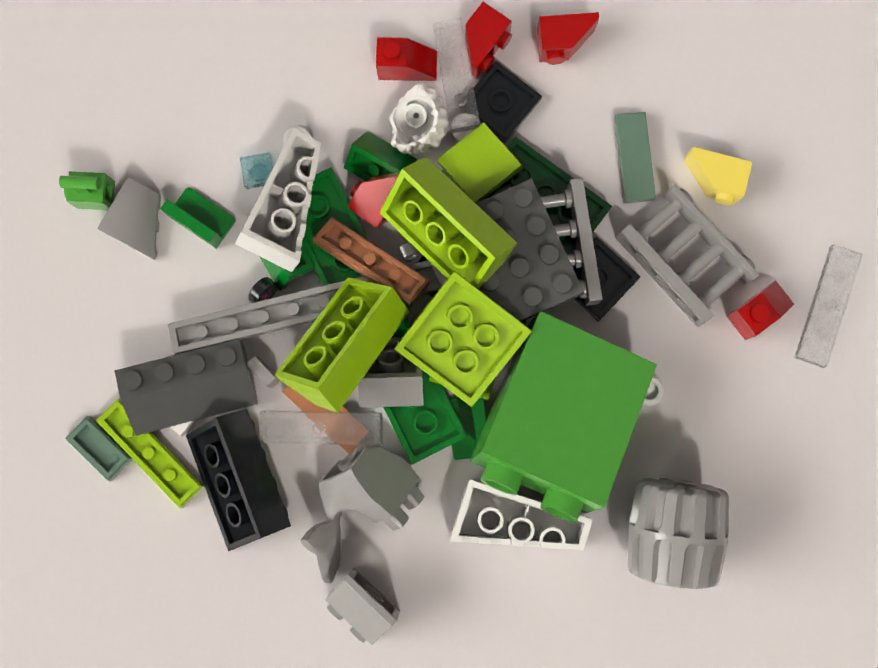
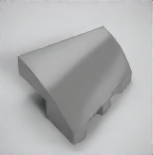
[97,177,161,260]

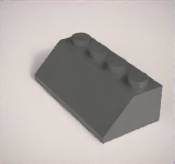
[114,339,258,436]

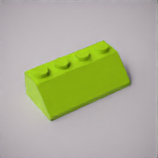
[379,157,517,289]
[274,278,409,413]

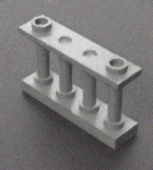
[540,178,603,306]
[616,185,760,327]

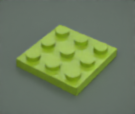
[394,271,532,407]

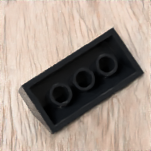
[186,409,291,552]

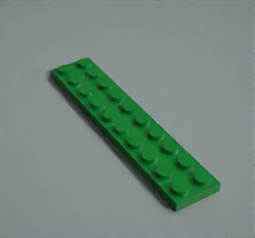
[302,167,467,465]

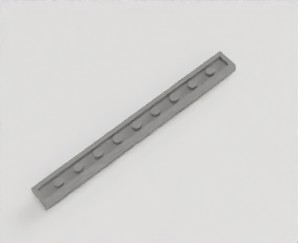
[168,260,441,355]

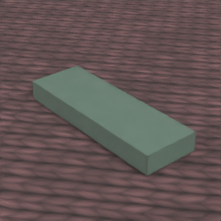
[614,112,656,204]

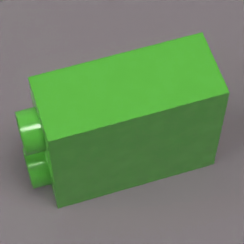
[470,311,657,522]

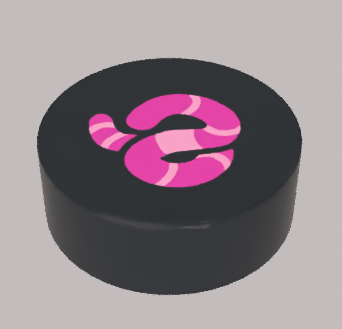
[248,277,278,303]

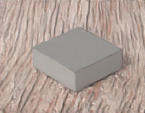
[247,356,280,388]

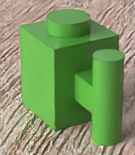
[59,171,115,210]

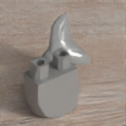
[301,444,425,583]

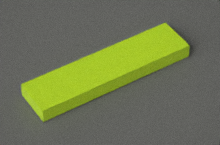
[96,399,204,508]

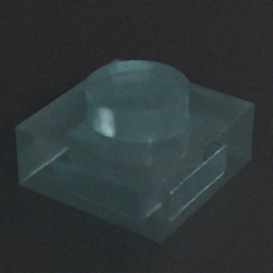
[240,152,273,189]

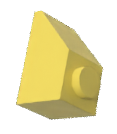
[684,147,752,205]

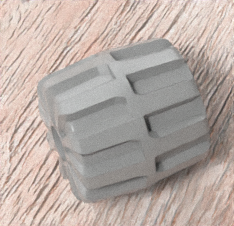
[628,478,729,589]

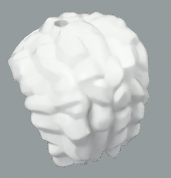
[389,83,449,154]

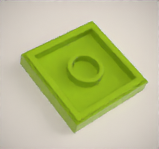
[437,123,522,203]

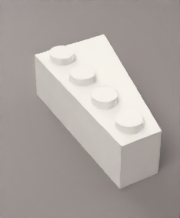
[235,128,321,272]
[450,479,593,551]

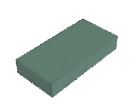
[65,416,132,481]

